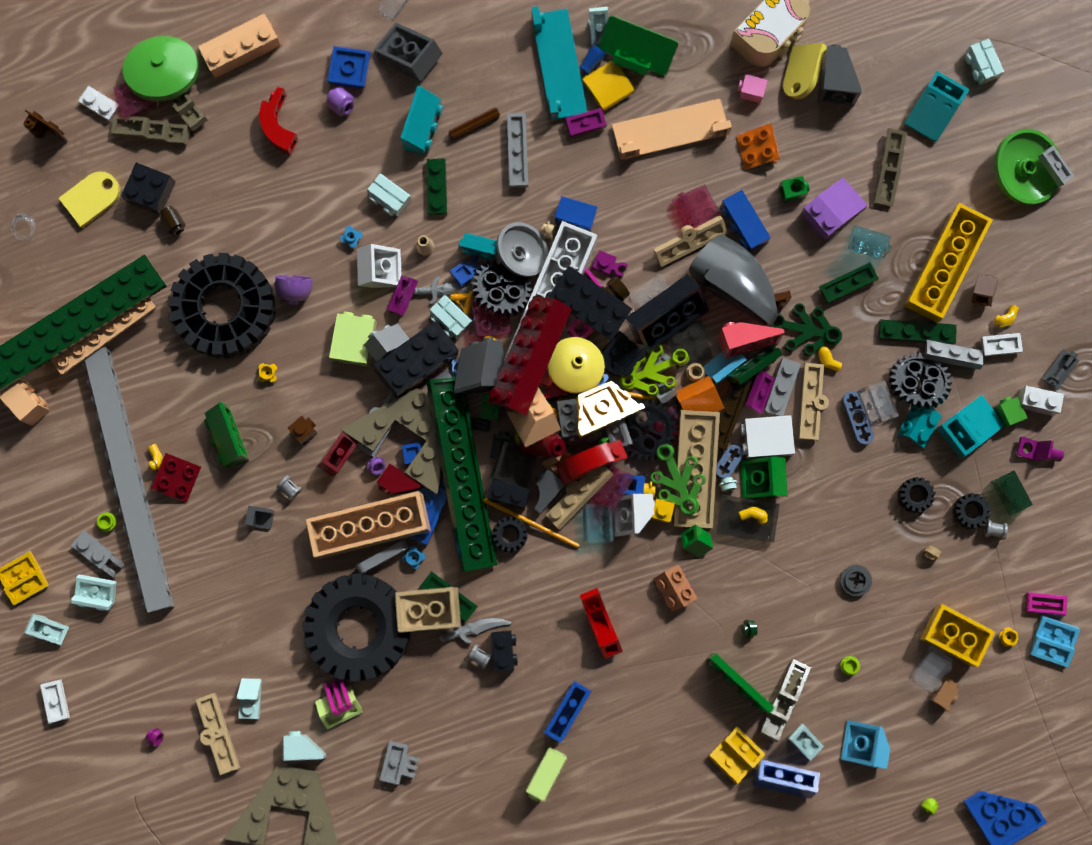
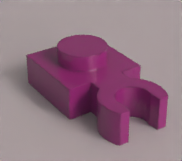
[592,250,628,278]

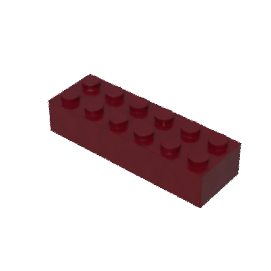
[488,296,572,416]

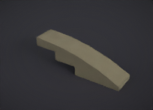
[168,92,208,131]
[111,115,191,145]
[874,128,907,206]
[759,659,811,742]

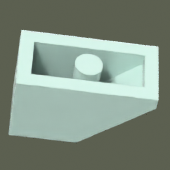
[283,731,326,760]

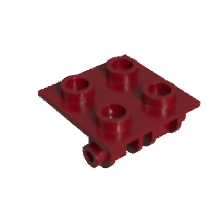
[151,453,201,502]

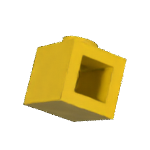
[650,499,675,524]

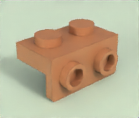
[653,565,697,612]

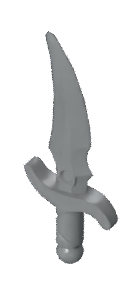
[413,276,472,304]
[439,618,512,644]

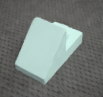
[589,7,609,47]
[24,614,69,645]
[237,678,262,719]
[788,724,824,761]

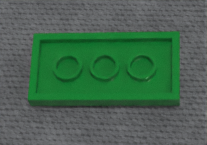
[707,653,775,714]

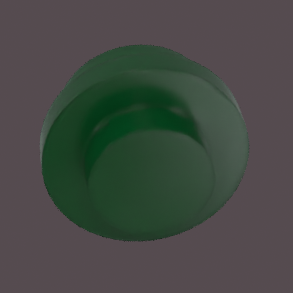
[741,619,758,639]

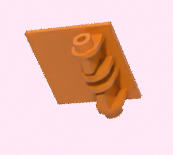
[736,123,780,170]

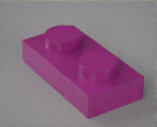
[566,108,607,137]
[387,275,418,316]
[745,371,775,414]

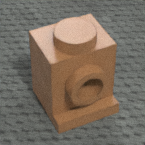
[929,679,959,712]

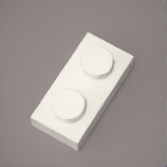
[78,86,121,122]
[981,333,1023,357]
[40,680,70,723]

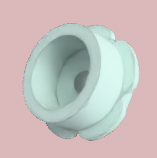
[719,477,737,492]

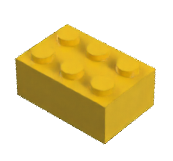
[920,604,995,667]

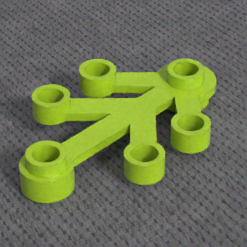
[619,345,689,397]

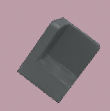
[245,506,275,530]

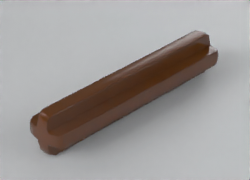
[448,107,500,140]

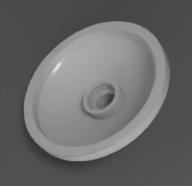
[496,222,549,277]

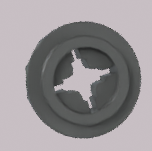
[841,565,872,596]

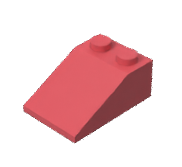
[718,322,784,359]

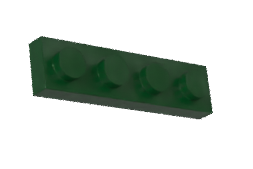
[878,319,957,345]

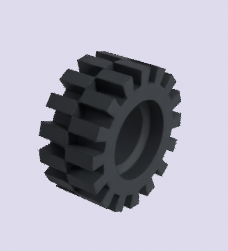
[898,477,936,513]
[953,493,991,529]
[492,517,528,553]

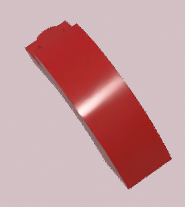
[259,86,299,156]
[556,440,628,485]
[579,588,623,659]

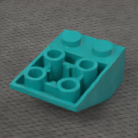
[904,71,970,143]
[936,395,1005,459]

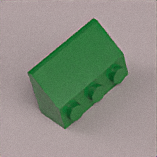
[204,402,249,468]

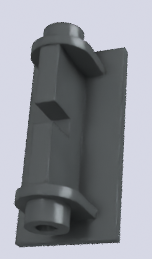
[1042,350,1080,391]

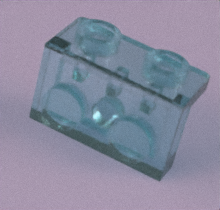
[582,503,615,543]

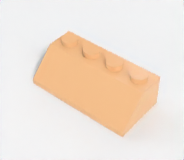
[198,14,281,79]
[506,387,561,447]

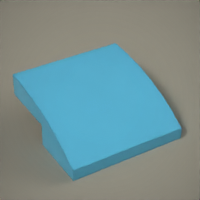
[1030,615,1080,667]

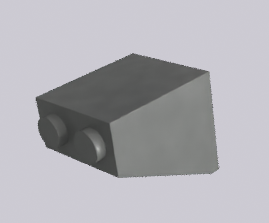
[817,44,862,106]
[454,337,505,394]

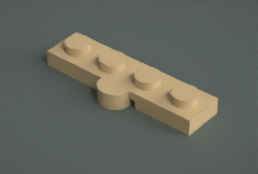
[653,216,728,267]
[798,363,829,441]
[546,466,614,529]
[196,693,240,775]

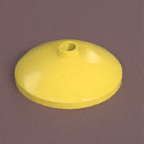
[547,337,605,394]

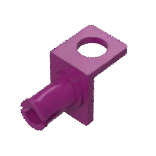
[1016,437,1064,462]

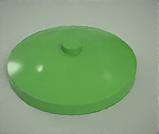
[123,36,199,101]
[993,129,1060,205]

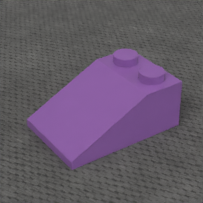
[800,178,868,241]

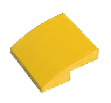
[582,61,635,111]
[0,551,49,606]
[708,726,766,784]

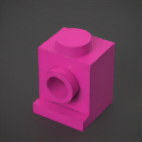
[566,318,594,339]

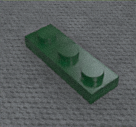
[427,158,448,215]
[819,262,879,304]
[726,346,782,385]
[420,571,478,622]

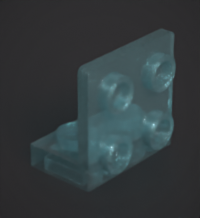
[847,225,892,259]

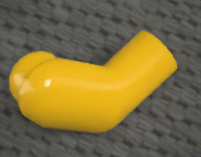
[994,305,1019,327]
[818,347,842,372]
[147,444,163,471]
[738,507,768,524]

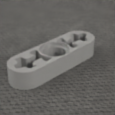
[356,540,409,574]

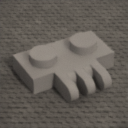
[380,741,420,785]

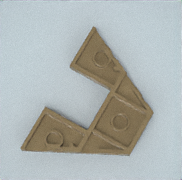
[341,389,441,495]
[225,765,339,845]

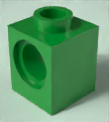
[779,176,810,204]

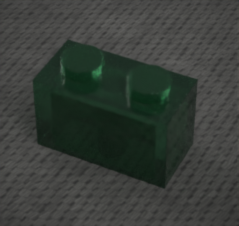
[991,470,1033,515]

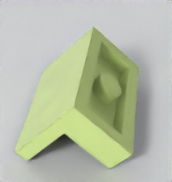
[315,685,363,729]

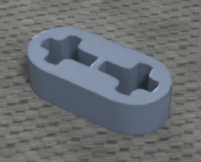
[716,445,743,479]

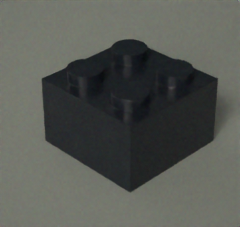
[121,162,176,216]

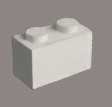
[1018,386,1064,416]

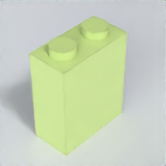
[329,311,377,367]
[526,746,567,802]

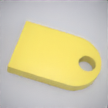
[783,43,827,99]
[59,172,120,228]

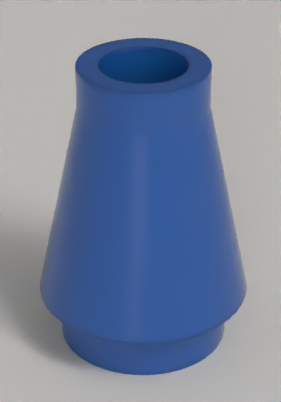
[580,45,605,74]

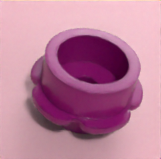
[146,728,164,747]

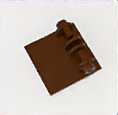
[24,110,68,142]

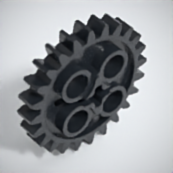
[470,260,532,318]
[888,352,952,410]
[624,399,679,461]

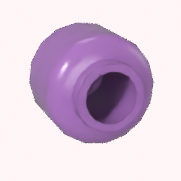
[326,88,354,116]

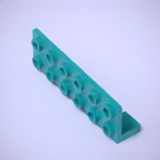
[531,6,587,120]

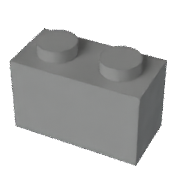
[364,323,409,362]

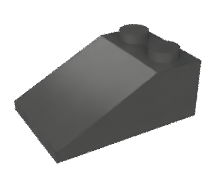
[374,23,443,82]

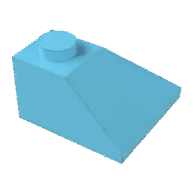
[841,720,890,769]

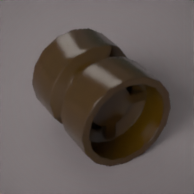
[601,276,630,301]

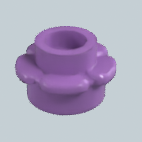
[367,457,385,475]

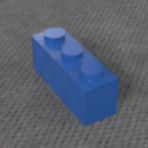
[720,190,771,253]
[544,681,591,743]
[753,760,819,799]

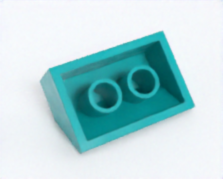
[401,86,444,156]

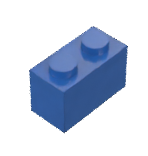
[555,196,597,232]

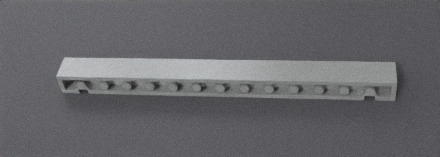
[82,347,175,613]

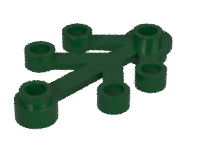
[771,303,842,356]

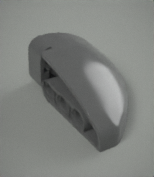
[689,234,777,327]

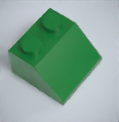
[741,456,788,499]

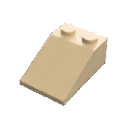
[395,587,461,632]

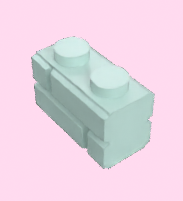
[965,39,1004,85]
[367,173,412,217]
[429,295,473,340]

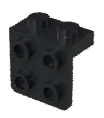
[601,330,647,378]

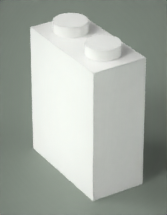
[740,415,795,459]

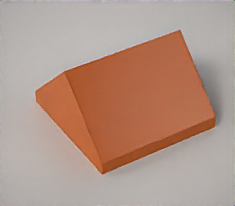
[676,376,725,412]

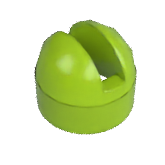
[920,798,938,816]

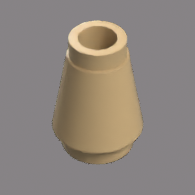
[416,235,434,255]

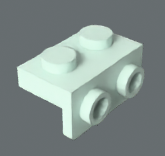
[71,574,117,611]

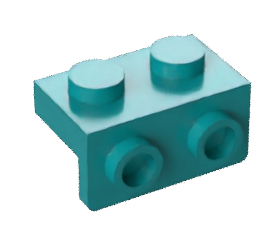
[459,233,498,260]
[898,405,942,448]

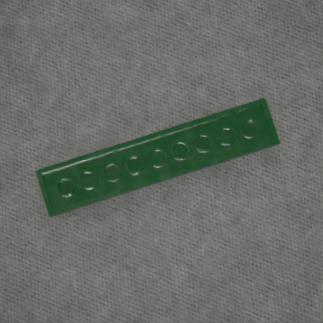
[0,254,167,392]
[426,377,498,572]

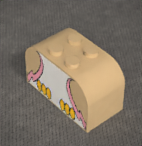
[730,0,810,67]

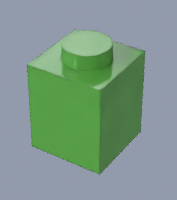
[995,396,1027,428]

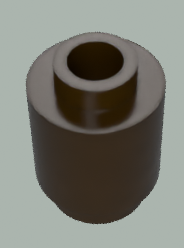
[160,206,186,235]

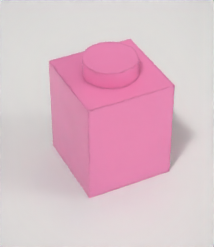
[737,75,767,104]

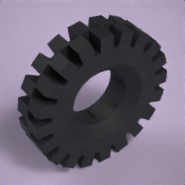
[168,253,276,358]
[302,574,411,681]

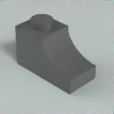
[534,469,566,515]

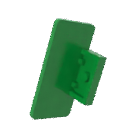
[598,15,679,76]

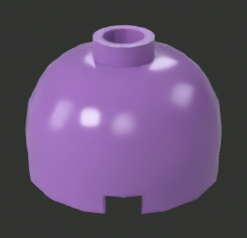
[275,275,313,305]

